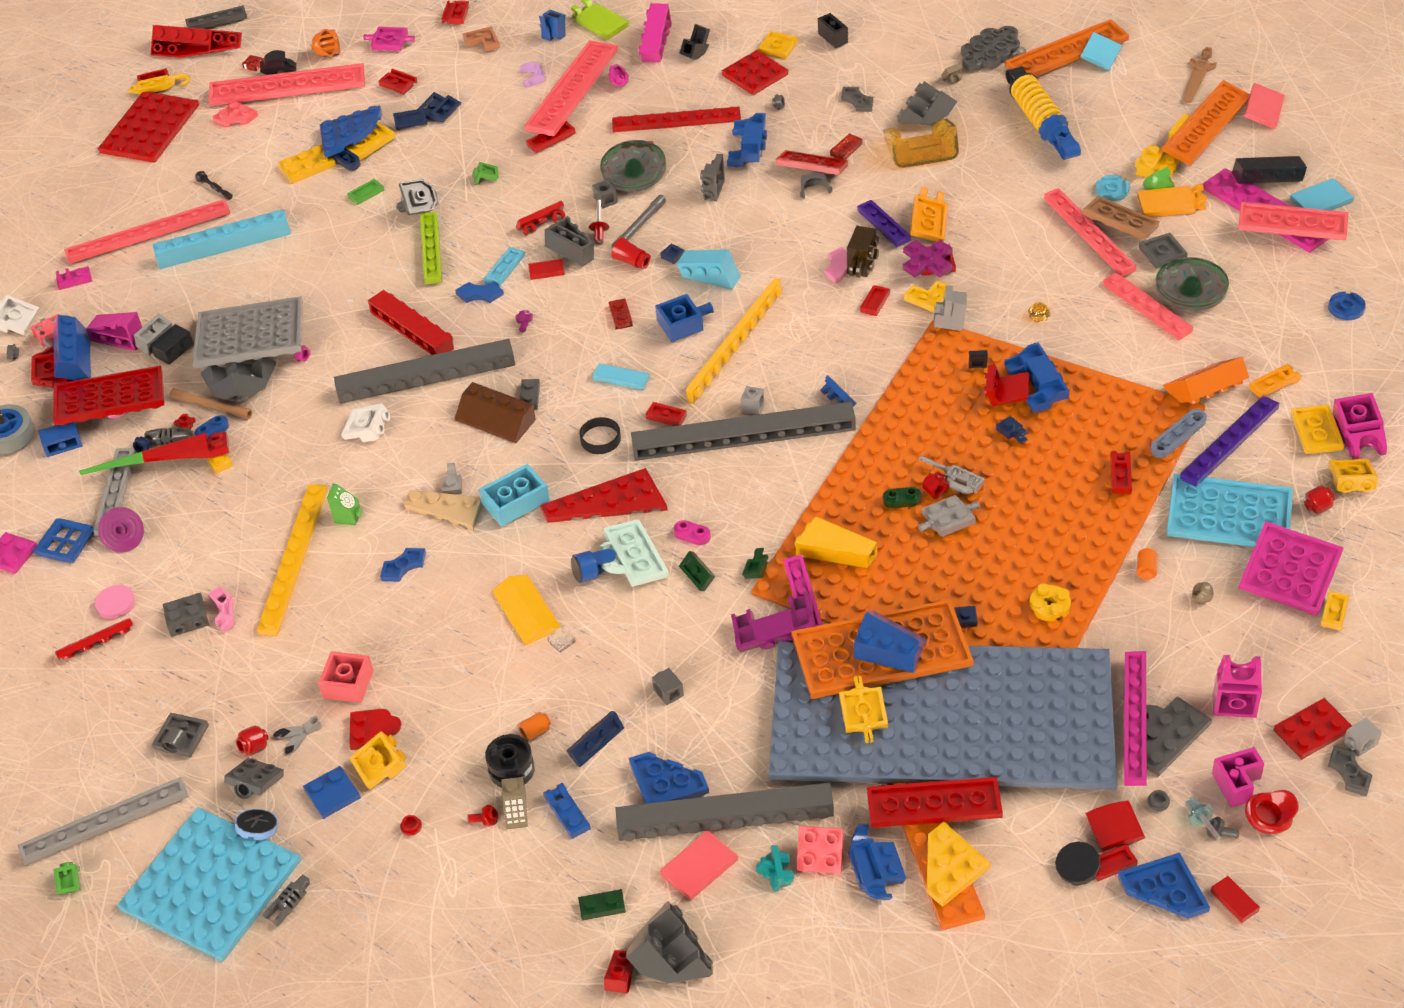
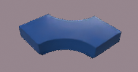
[455,282,504,303]
[380,548,426,582]

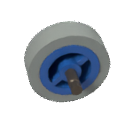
[0,404,35,455]

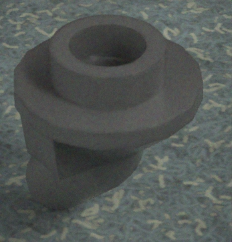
[1206,817,1239,839]

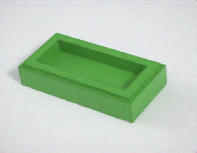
[347,179,384,205]

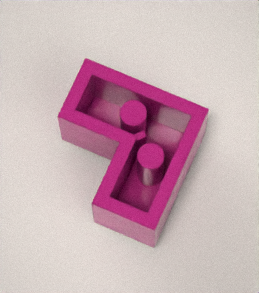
[1212,747,1264,808]

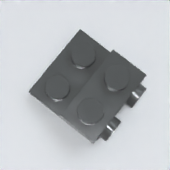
[700,154,725,201]
[163,592,210,637]

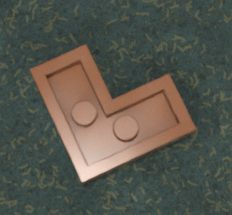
[462,26,500,52]

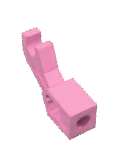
[208,586,235,633]

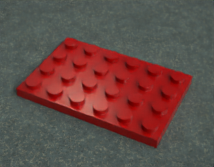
[98,91,199,163]
[53,365,165,426]

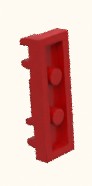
[516,200,566,236]

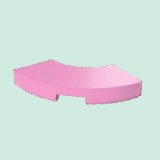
[825,247,847,284]

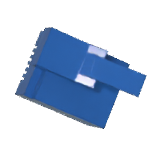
[539,10,566,41]

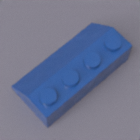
[53,315,91,380]

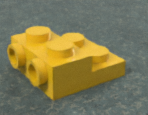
[1135,145,1180,178]
[1328,459,1378,493]
[349,731,407,790]

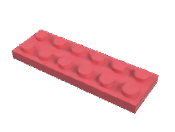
[1238,202,1348,240]

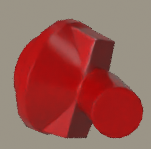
[467,805,498,827]

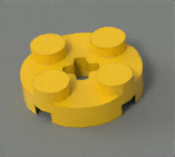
[1030,583,1071,621]

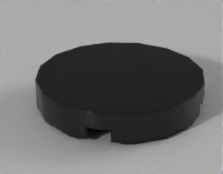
[1055,841,1101,886]

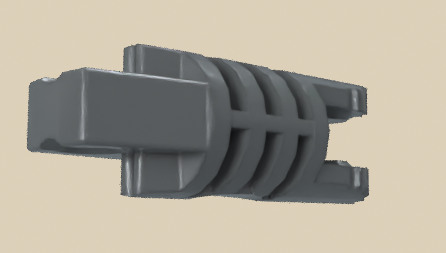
[144,427,193,445]
[262,874,310,926]

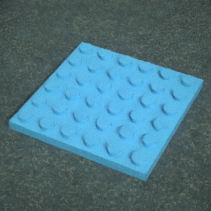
[117,807,301,962]

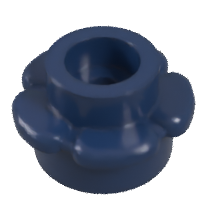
[133,436,150,453]

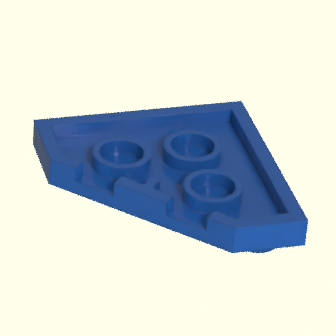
[629,752,709,804]
[1117,852,1210,919]

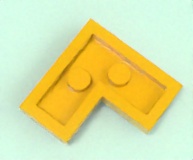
[904,281,950,312]

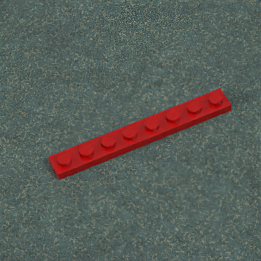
[612,107,741,133]

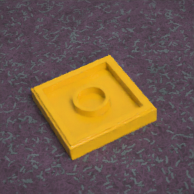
[758,31,798,59]

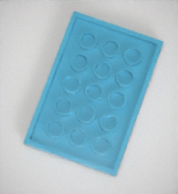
[1166,473,1293,547]

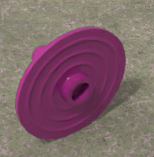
[98,507,144,552]

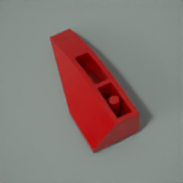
[150,25,242,58]

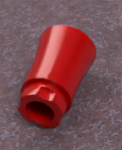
[611,237,651,270]

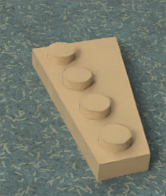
[404,490,482,530]

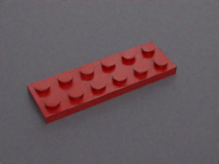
[867,777,1003,828]

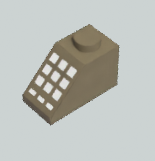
[501,777,528,829]

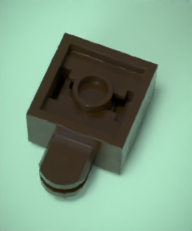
[847,225,879,278]

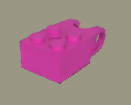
[1332,393,1387,459]
[1213,655,1262,718]

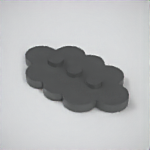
[961,26,1020,71]

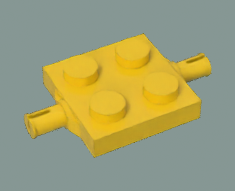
[839,676,888,743]

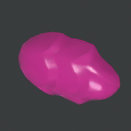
[608,64,629,87]

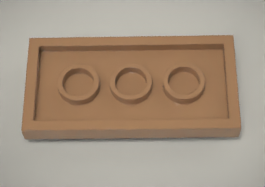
[1082,196,1160,240]

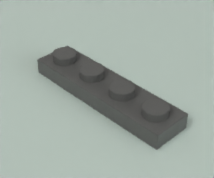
[185,5,247,29]

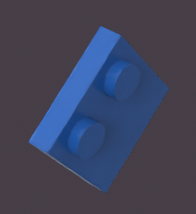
[303,766,361,819]

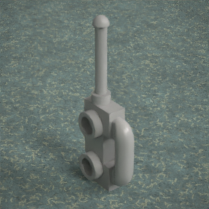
[919,455,985,494]

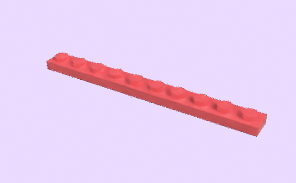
[64,199,230,264]

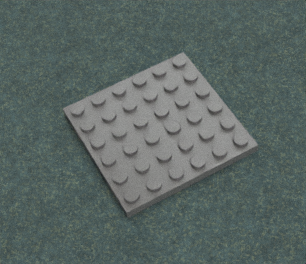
[192,296,303,368]

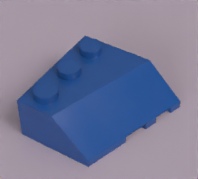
[854,610,926,673]

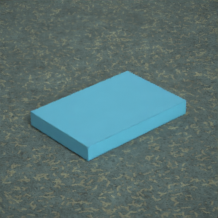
[1290,178,1354,211]

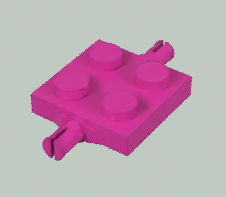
[363,27,415,51]

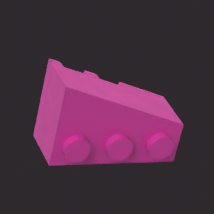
[86,312,142,351]

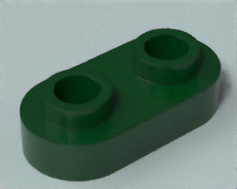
[883,487,921,508]

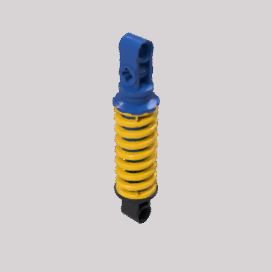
[1005,66,1081,160]

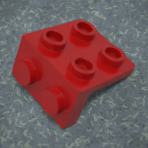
[984,364,1030,407]

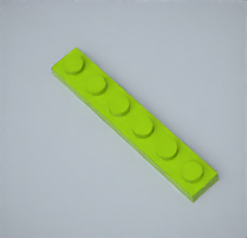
[420,211,442,285]

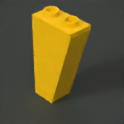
[794,516,877,568]

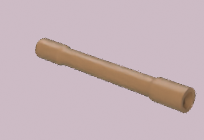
[170,388,252,419]

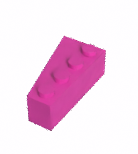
[639,3,672,62]

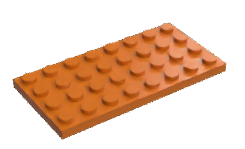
[791,599,974,699]

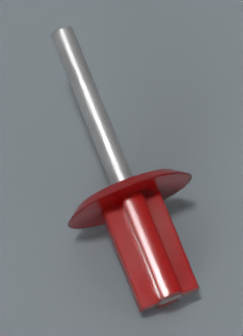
[589,200,610,244]

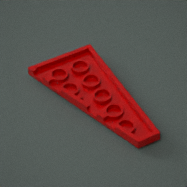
[540,468,668,523]

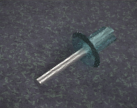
[1185,796,1221,841]

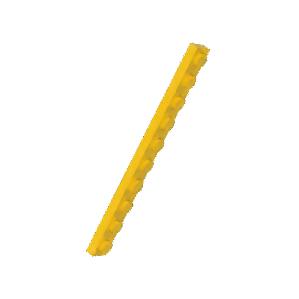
[686,277,783,404]
[257,484,328,636]

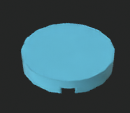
[1095,175,1130,201]

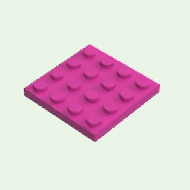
[1238,521,1344,616]

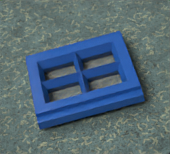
[33,518,94,563]

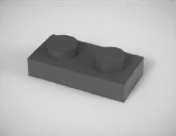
[520,379,540,410]

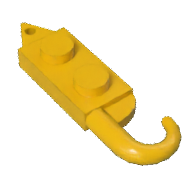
[128,73,190,95]

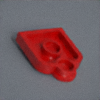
[349,709,402,750]

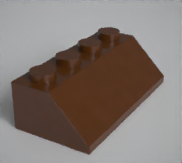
[455,382,536,443]

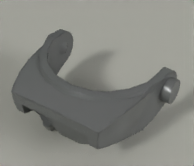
[800,172,832,198]

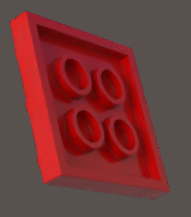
[722,50,788,96]

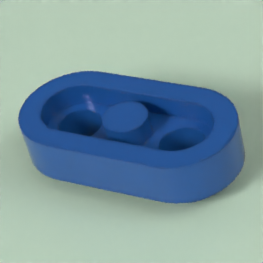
[194,415,229,437]

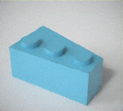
[677,249,741,290]

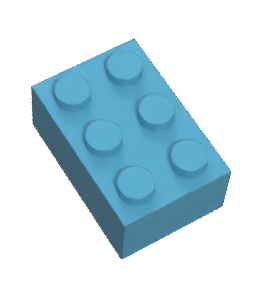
[479,464,550,527]

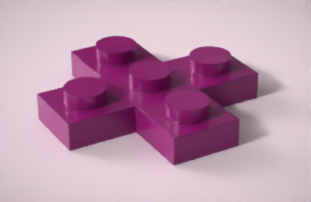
[903,240,953,278]

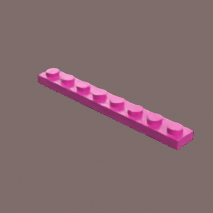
[1124,651,1147,786]

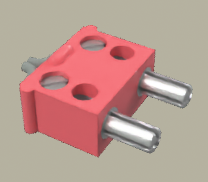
[31,314,59,348]

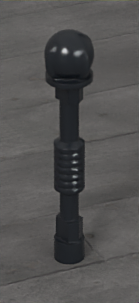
[195,171,233,200]

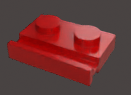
[441,1,469,25]
[379,68,418,94]

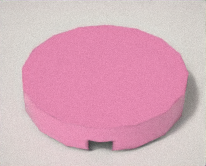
[95,585,135,619]

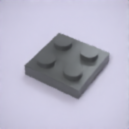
[1139,232,1188,269]

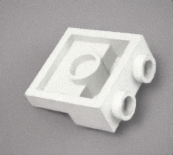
[0,295,39,335]
[341,403,390,442]

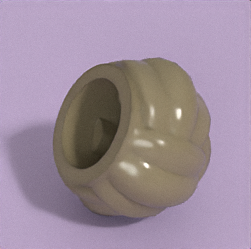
[1192,582,1214,603]

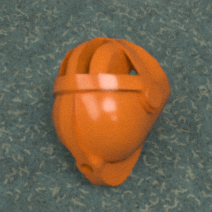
[310,29,341,57]

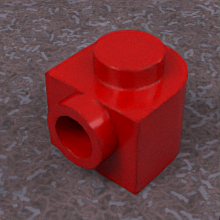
[922,471,950,499]

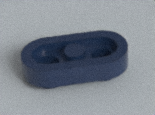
[333,148,361,171]

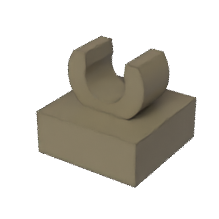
[941,63,962,84]

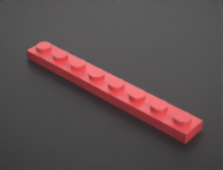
[1044,188,1136,276]

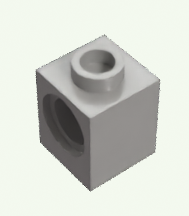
[741,386,765,416]
[1344,718,1381,756]

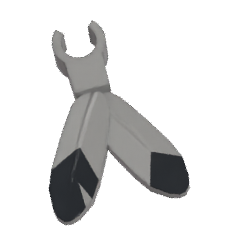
[273,716,322,755]

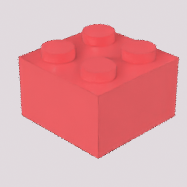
[318,651,374,703]

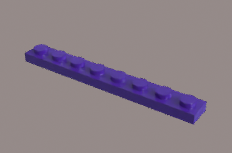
[1180,396,1280,487]

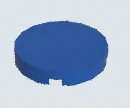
[1328,291,1366,320]

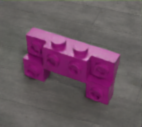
[731,591,816,653]

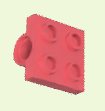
[797,826,844,873]

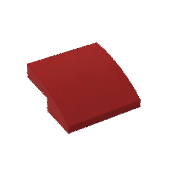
[1085,800,1146,852]

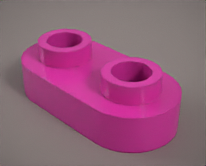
[674,520,711,545]

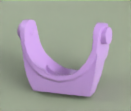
[520,62,545,87]

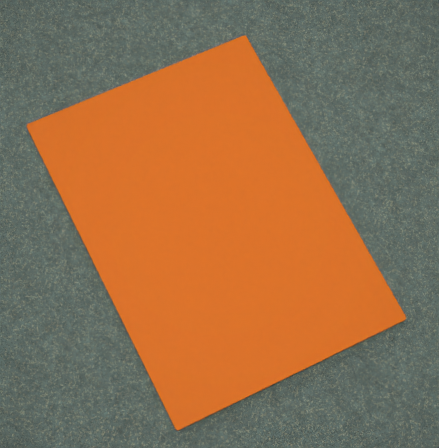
[752,320,1206,648]

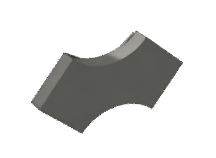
[841,86,873,112]
[1328,746,1373,796]

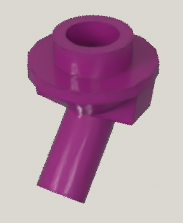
[515,310,533,333]

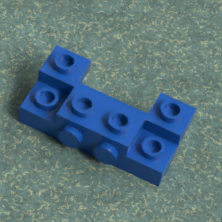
[727,113,767,167]
[1004,342,1069,413]

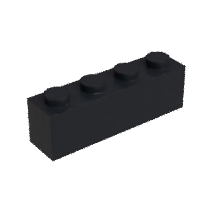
[1232,156,1307,184]

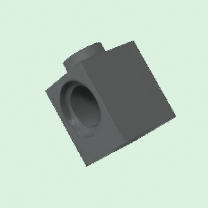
[592,179,618,209]
[652,668,684,705]

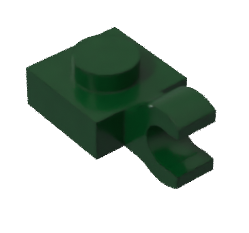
[742,548,768,579]

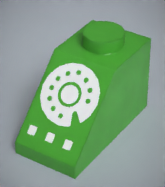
[327,483,363,525]

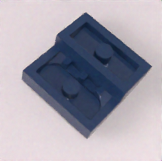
[418,92,461,122]

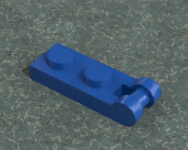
[543,783,591,839]

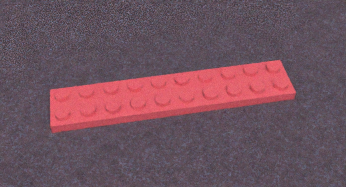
[525,40,618,136]
[209,63,365,106]

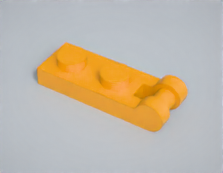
[1249,364,1302,398]

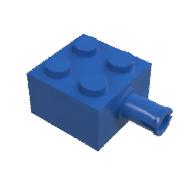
[655,294,714,342]

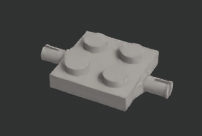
[918,495,980,537]

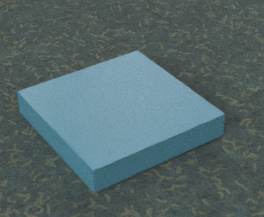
[1080,32,1122,71]

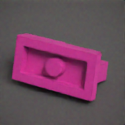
[56,266,93,290]

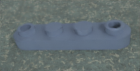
[1150,409,1207,458]

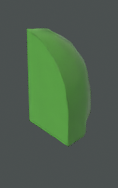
[1142,167,1175,190]

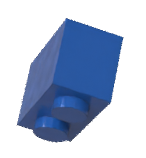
[38,422,83,457]

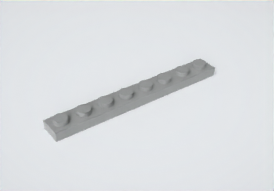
[18,777,189,865]

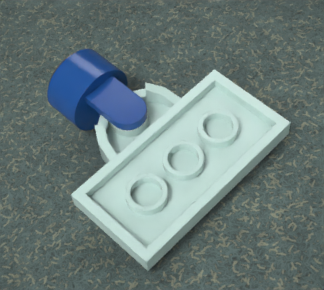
[571,519,669,587]

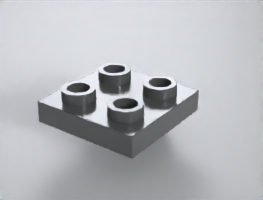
[152,712,209,758]
[224,758,284,799]

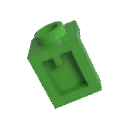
[472,162,498,184]
[53,862,81,895]

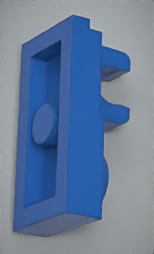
[820,375,857,407]

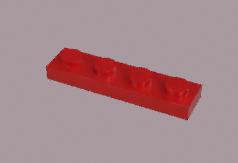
[55,618,133,660]

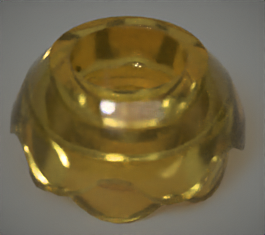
[1028,302,1051,322]

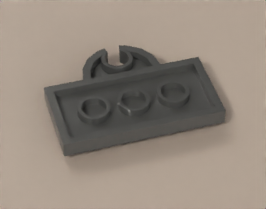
[1147,696,1212,777]

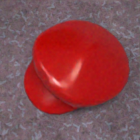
[1245,790,1299,834]

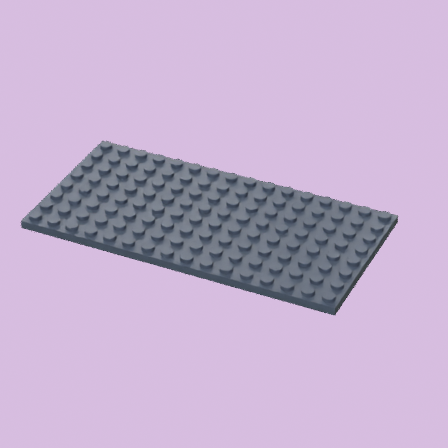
[769,641,1117,790]

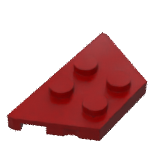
[31,346,69,388]

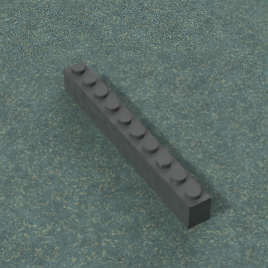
[334,338,515,404]
[615,783,834,841]

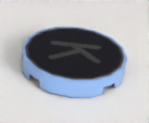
[235,809,278,840]

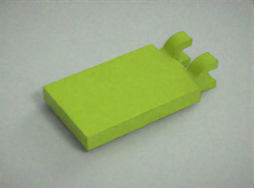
[571,0,629,40]

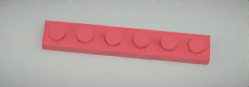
[1103,272,1193,340]

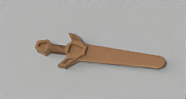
[1183,47,1217,103]

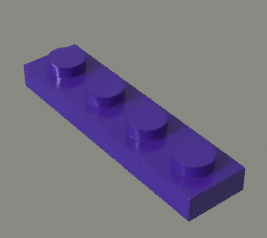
[857,200,911,247]

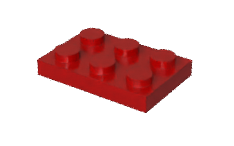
[1273,698,1352,760]

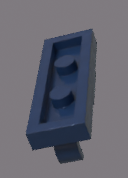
[566,711,625,767]

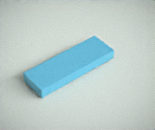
[484,247,525,287]
[592,363,650,390]

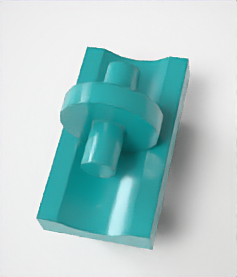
[755,845,794,891]

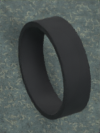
[579,417,621,454]

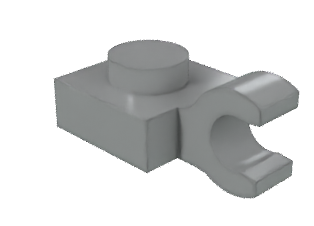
[442,463,462,494]

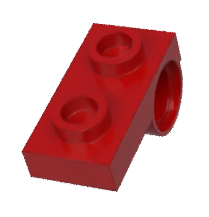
[604,950,634,994]

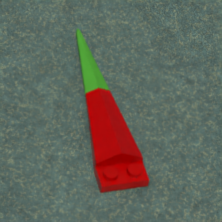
[79,432,230,475]

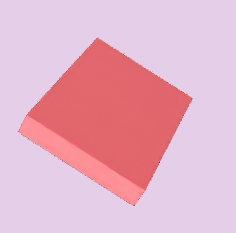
[1244,83,1285,129]
[660,830,738,901]

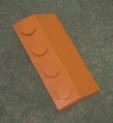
[1163,357,1249,405]

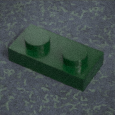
[679,551,716,592]
[578,889,626,921]

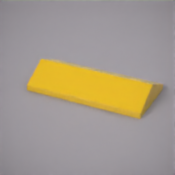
[492,575,561,646]

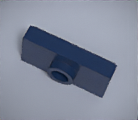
[393,108,427,130]

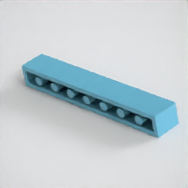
[152,209,291,269]

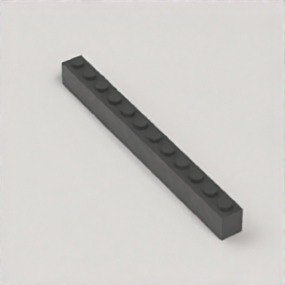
[631,402,856,461]

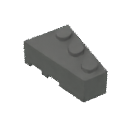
[545,216,594,266]

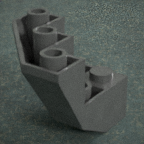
[897,81,958,125]
[201,357,276,401]
[626,901,713,984]

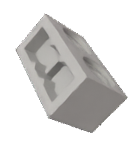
[134,313,172,356]

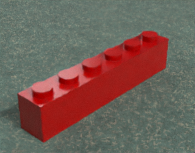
[368,290,454,355]

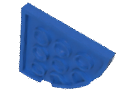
[320,105,382,157]

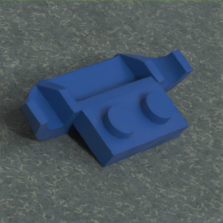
[848,824,906,900]

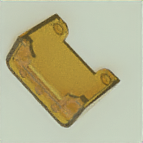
[883,119,959,168]

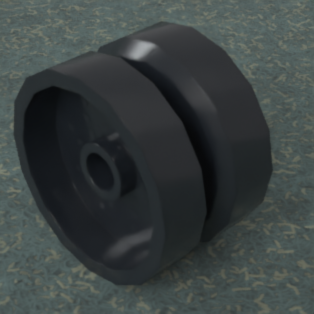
[485,734,535,788]

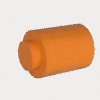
[1136,548,1158,580]
[517,712,551,742]

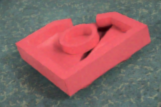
[213,101,258,127]

